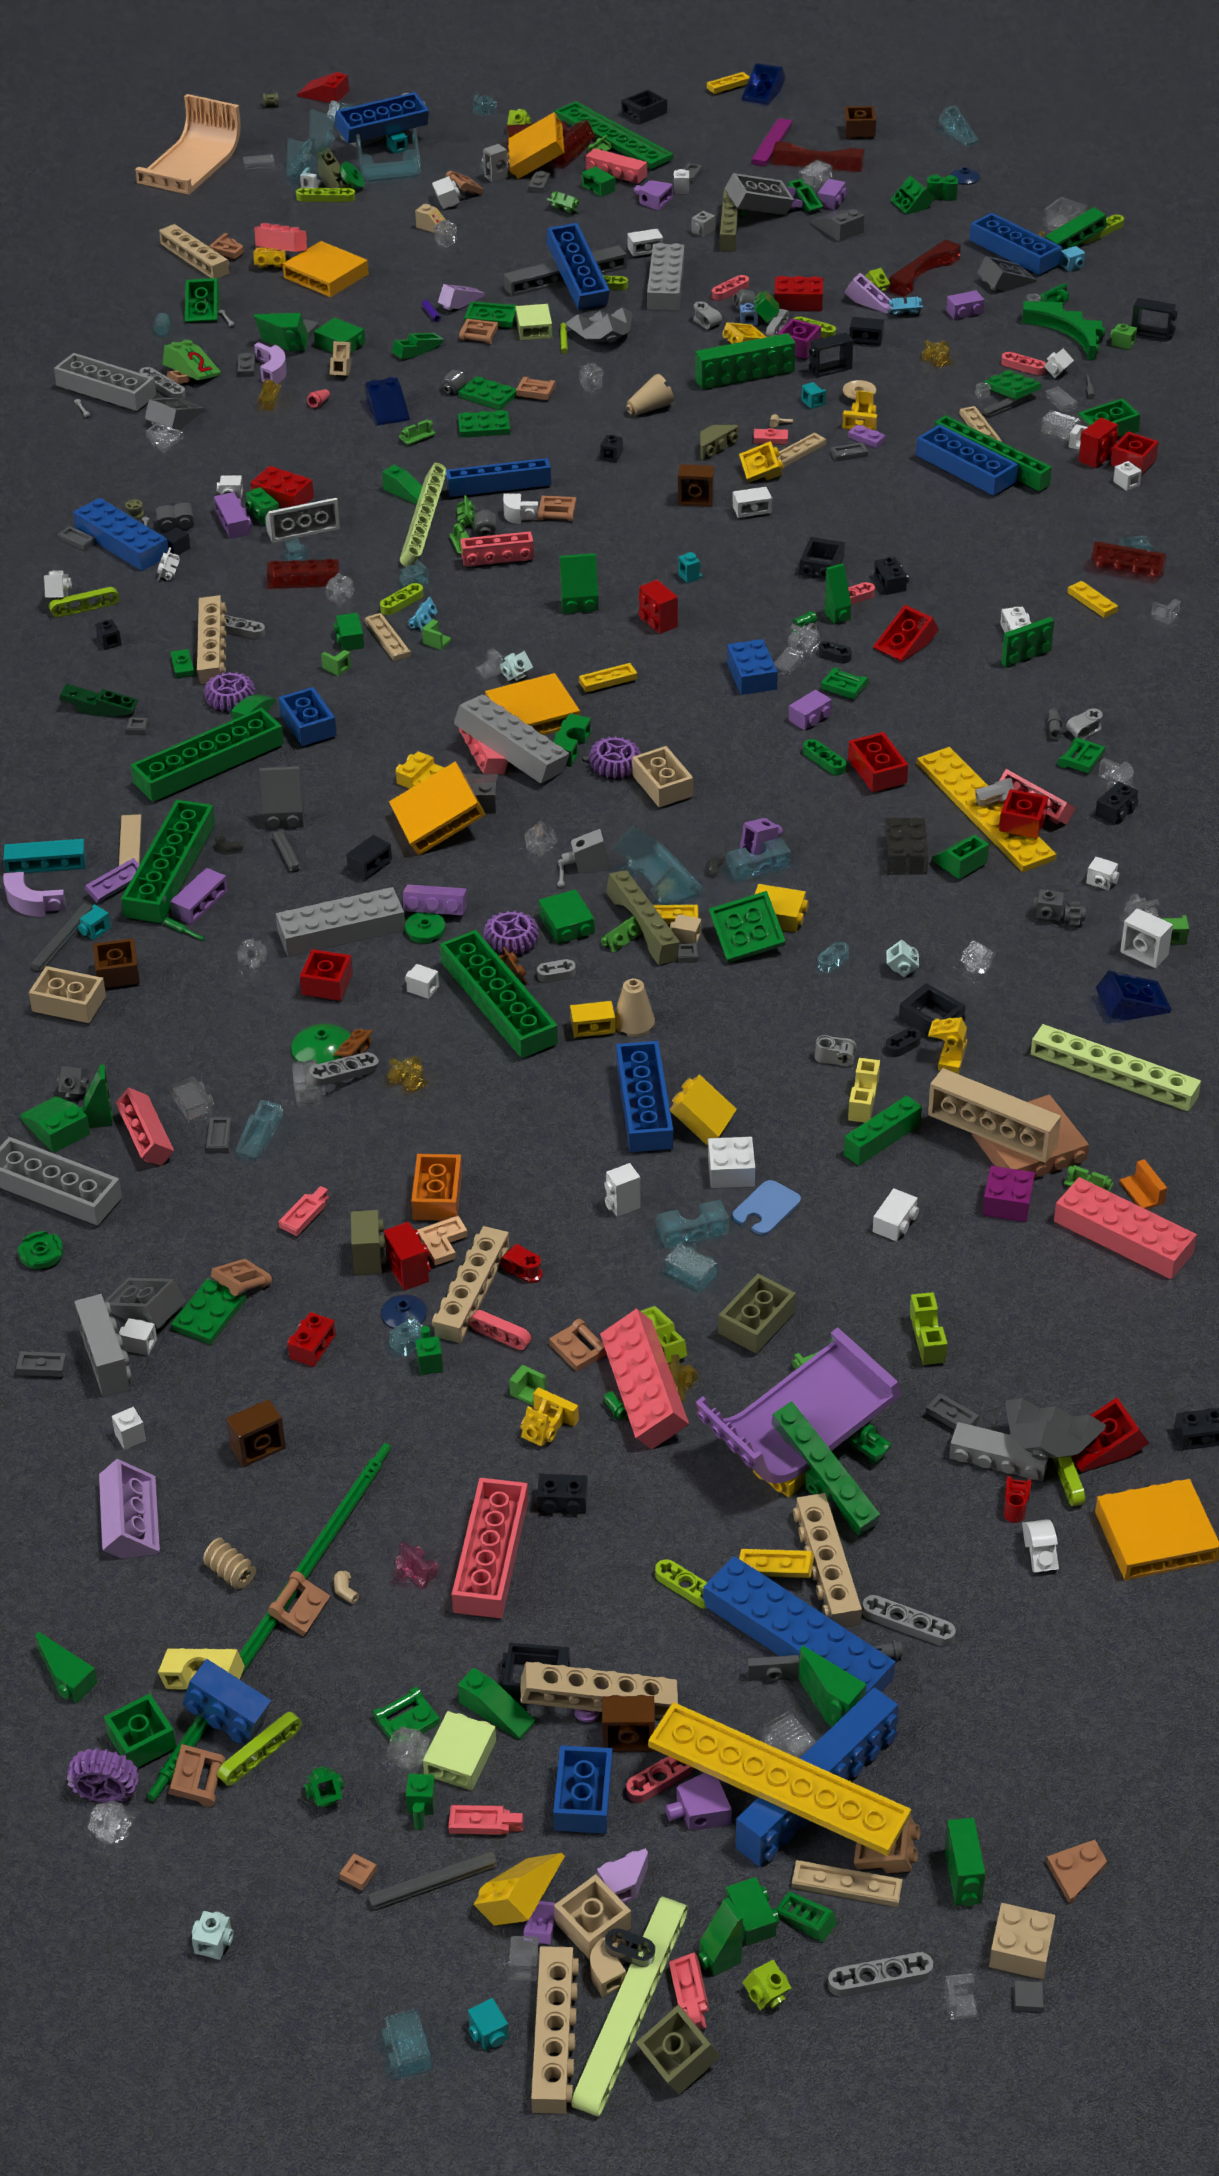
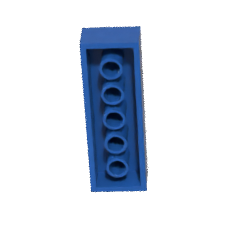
[335,92,429,144]
[969,213,1062,275]
[546,223,610,310]
[916,425,1018,496]
[73,498,169,571]
[616,1041,673,1152]

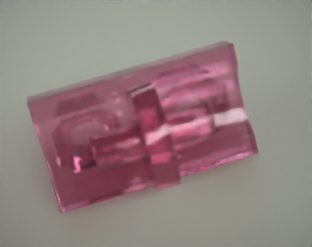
[394,1542,439,1589]

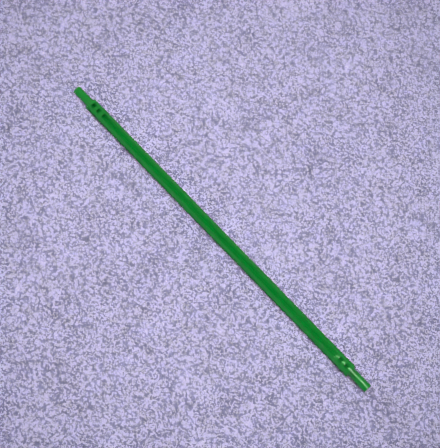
[146,1443,391,1801]

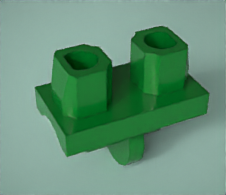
[1040,283,1070,304]
[845,1424,892,1465]

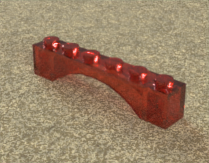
[772,141,865,172]
[889,239,961,297]

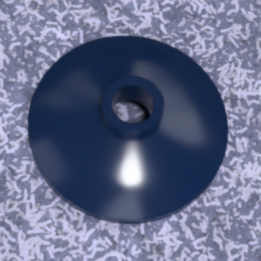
[950,167,980,185]
[381,1295,427,1330]

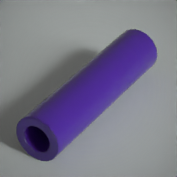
[422,300,441,322]

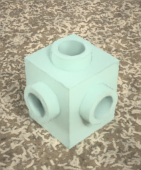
[500,651,533,681]
[886,940,919,977]
[192,1911,234,1960]

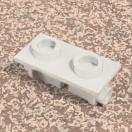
[156,547,180,581]

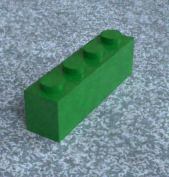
[1045,207,1107,250]
[844,1095,922,1166]

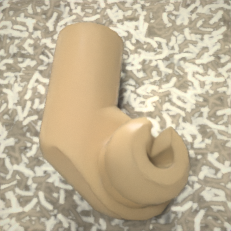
[333,1571,359,1604]

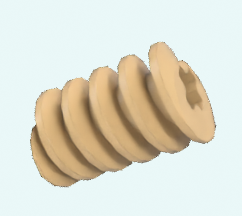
[203,1538,257,1589]

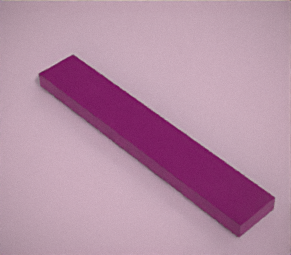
[752,118,792,166]

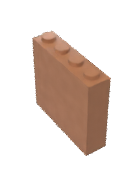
[972,1094,1089,1178]

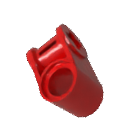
[499,1244,543,1283]
[1004,1476,1032,1523]

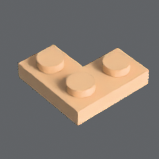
[418,1216,468,1265]

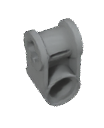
[693,302,722,329]
[1066,709,1103,740]
[815,1035,857,1067]

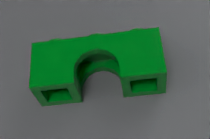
[553,713,591,766]

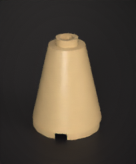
[626,374,674,416]
[615,979,655,1037]

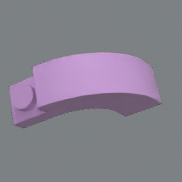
[254,342,287,386]
[3,872,66,917]

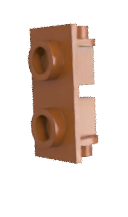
[499,947,528,985]
[334,1029,373,1066]

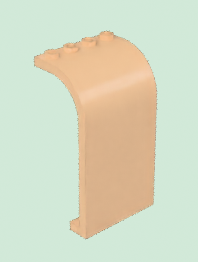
[135,94,241,195]

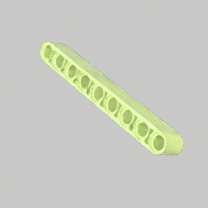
[400,463,446,568]
[571,1897,688,2117]

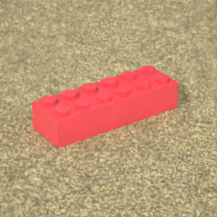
[1054,1177,1197,1280]
[600,1309,689,1450]
[452,1478,528,1619]

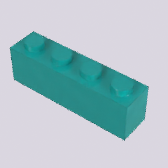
[3,839,86,873]

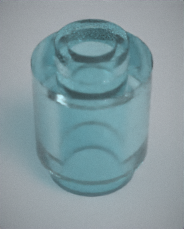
[153,313,171,336]

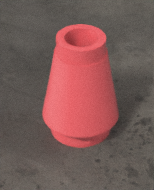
[307,389,330,408]

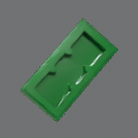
[171,649,194,678]

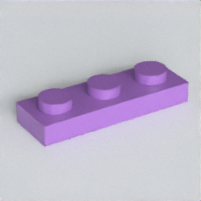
[85,858,139,903]

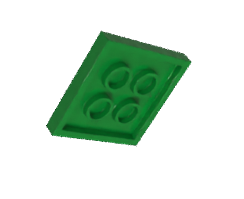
[709,891,786,963]

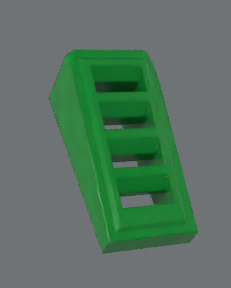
[776,1891,837,1942]

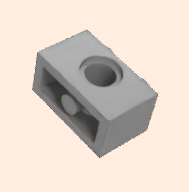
[483,144,508,183]

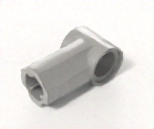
[975,778,1015,806]

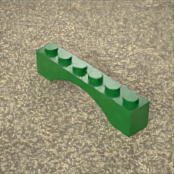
[771,1401,880,1537]

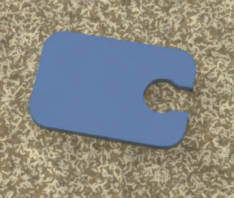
[733,1180,801,1236]

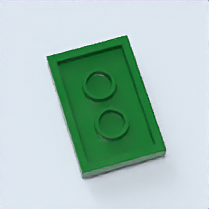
[464,302,518,328]
[983,370,1042,399]
[458,376,517,410]
[458,410,510,438]
[1001,617,1054,667]
[171,1278,247,1345]

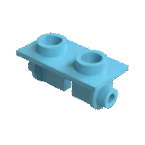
[889,296,923,315]
[409,597,438,632]

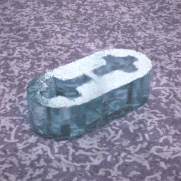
[818,942,849,972]

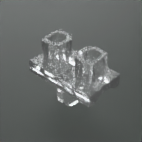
[787,623,820,654]
[1119,894,1160,922]

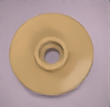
[843,380,876,400]

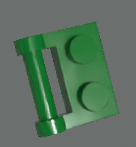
[821,667,869,699]
[1057,738,1105,774]
[372,1687,440,1749]

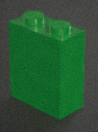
[314,318,365,353]
[538,889,595,944]
[944,1818,985,1906]

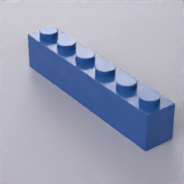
[446,458,551,497]

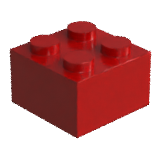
[1078,418,1118,468]
[1111,432,1159,475]
[638,580,678,634]
[999,789,1048,839]
[299,949,353,1001]
[384,1221,431,1291]

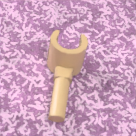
[769,414,793,428]

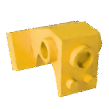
[842,390,877,431]
[928,1017,967,1074]
[521,1387,579,1446]

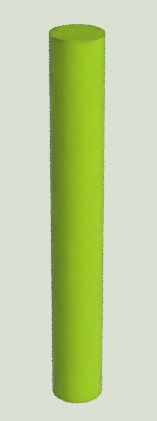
[560,323,568,354]

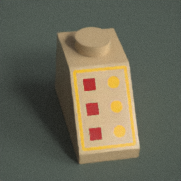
[415,204,450,235]

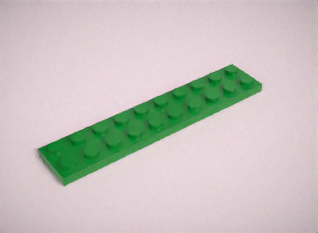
[554,101,673,169]

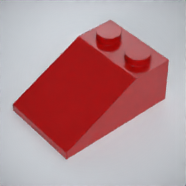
[297,72,349,104]
[873,605,939,662]
[1070,1397,1149,1472]

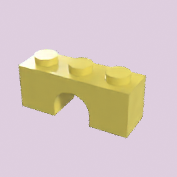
[848,1058,880,1123]
[158,1648,245,1689]

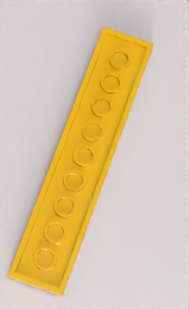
[917,747,1056,872]
[648,1702,911,1856]

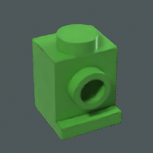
[1162,915,1189,944]

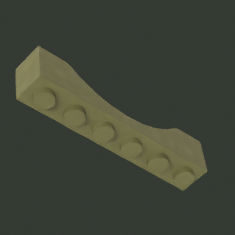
[720,188,739,252]
[606,870,680,965]

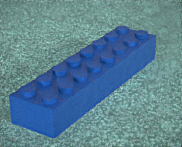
[703,1556,896,1694]
[736,1687,898,1867]

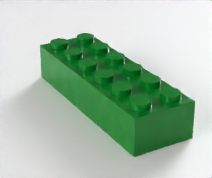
[695,333,795,390]

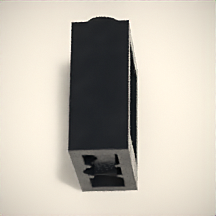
[621,89,667,124]
[1131,298,1178,341]
[808,333,854,378]
[799,537,845,579]
[899,983,966,1042]
[499,1643,570,1701]

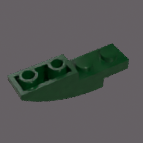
[59,684,138,716]

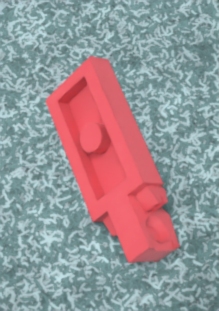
[278,1186,329,1236]
[449,1805,524,1835]
[669,1952,708,2030]

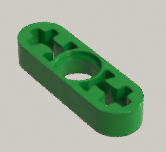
[803,739,846,775]

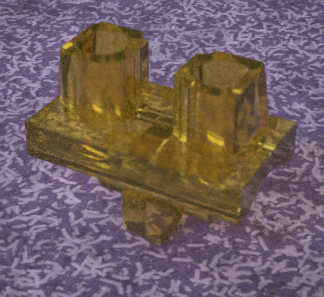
[921,340,952,367]
[258,379,281,410]
[387,1056,428,1092]
[668,1354,699,1402]

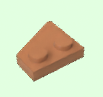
[209,233,244,259]
[1046,1840,1107,1904]

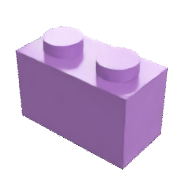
[818,179,847,210]
[946,290,984,320]
[789,690,832,730]

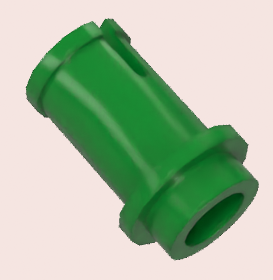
[793,611,817,630]
[603,1391,628,1420]

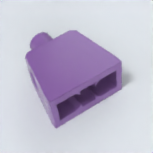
[634,180,673,211]
[739,818,783,864]
[665,1773,732,1830]

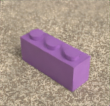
[214,492,252,538]
[170,868,228,925]
[403,884,467,915]

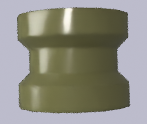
[125,499,144,520]

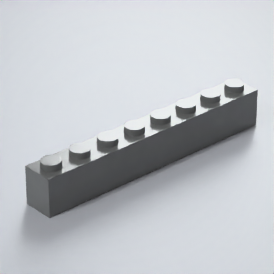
[504,245,627,296]

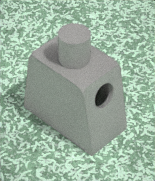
[562,829,610,873]

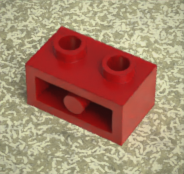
[287,1312,336,1367]

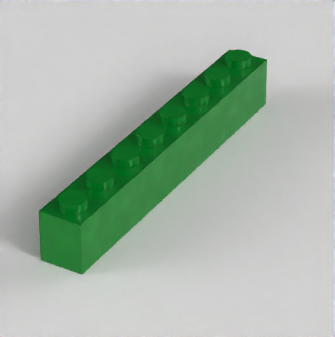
[934,415,1052,492]

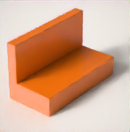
[1119,1159,1167,1210]

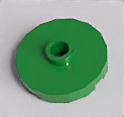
[340,162,365,190]
[405,912,445,944]
[18,1231,64,1269]

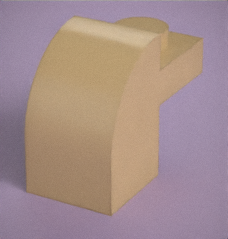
[330,341,351,376]
[590,1938,627,1998]

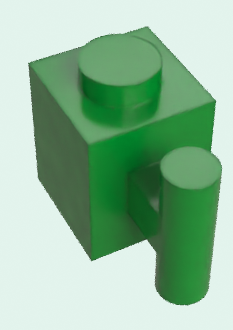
[415,1326,443,1375]
[406,1773,436,1830]

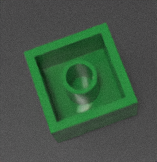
[104,1693,177,1768]

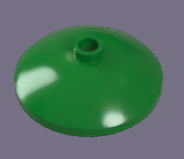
[291,1023,351,1068]

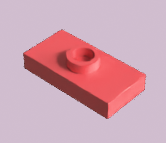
[754,428,788,444]

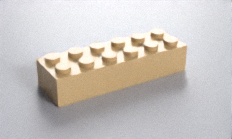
[928,1068,1061,1163]

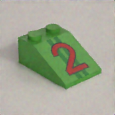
[162,340,221,380]

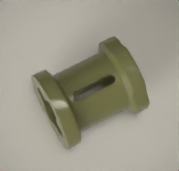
[263,93,279,107]

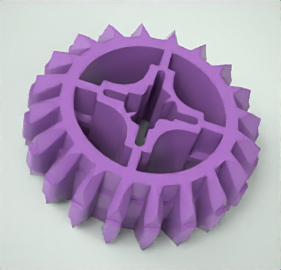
[204,672,255,713]
[589,736,640,779]
[484,910,539,956]
[67,1748,139,1804]

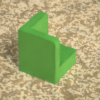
[422,619,451,650]
[321,650,351,676]
[509,1365,547,1406]

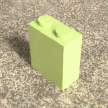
[516,304,552,340]
[423,1711,496,1791]

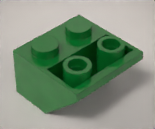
[890,176,936,215]
[931,835,989,879]

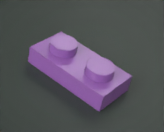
[848,424,886,448]

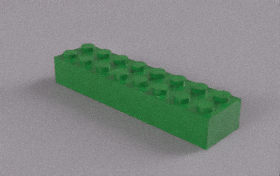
[130,708,284,802]
[121,799,216,923]
[440,930,558,1059]

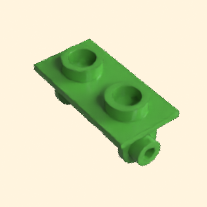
[585,135,611,159]
[547,191,580,213]
[399,419,436,445]
[457,495,475,528]
[449,524,469,555]
[601,916,642,953]
[1064,1165,1114,1192]

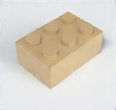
[632,746,693,807]
[29,966,106,1023]

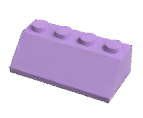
[99,1459,160,1559]

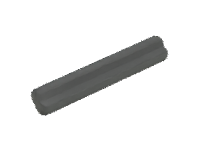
[984,396,1026,417]
[273,830,300,872]

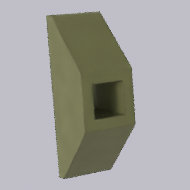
[317,148,353,189]
[700,425,739,461]

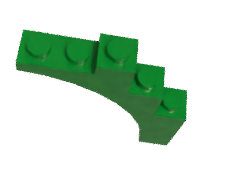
[1022,301,1105,361]

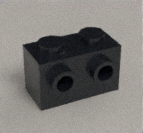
[849,317,885,344]
[874,557,909,595]
[1095,781,1139,825]
[346,835,392,879]
[1174,1408,1219,1450]
[537,1474,588,1514]

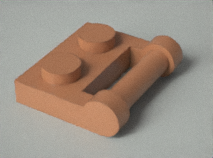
[446,171,484,195]
[459,319,498,344]
[516,376,556,400]
[538,496,576,522]
[211,1259,272,1296]
[549,1318,607,1372]
[267,1571,330,1637]
[168,1744,226,1807]

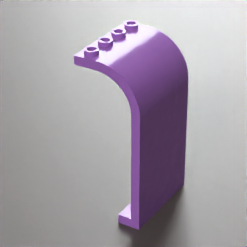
[696,1328,902,1483]

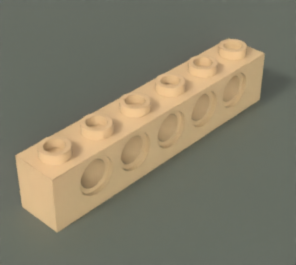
[159,224,229,278]
[197,595,227,684]
[432,1226,509,1344]
[793,1493,862,1627]
[521,1662,678,1719]
[531,1947,579,2114]

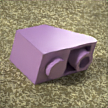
[597,1848,648,1903]

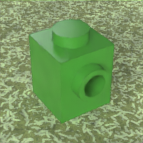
[1110,323,1137,350]

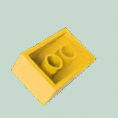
[474,1853,565,1926]

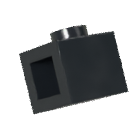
[600,435,623,463]
[163,527,190,556]
[95,619,122,650]

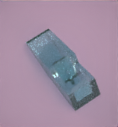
[235,1100,284,1159]

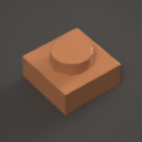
[167,371,191,385]
[339,1854,377,1891]

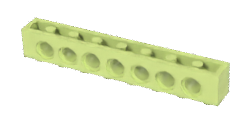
[1031,1024,1201,1112]

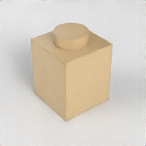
[670,914,701,944]

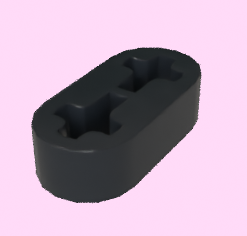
[818,641,852,663]
[886,1028,921,1057]
[604,1928,656,1967]

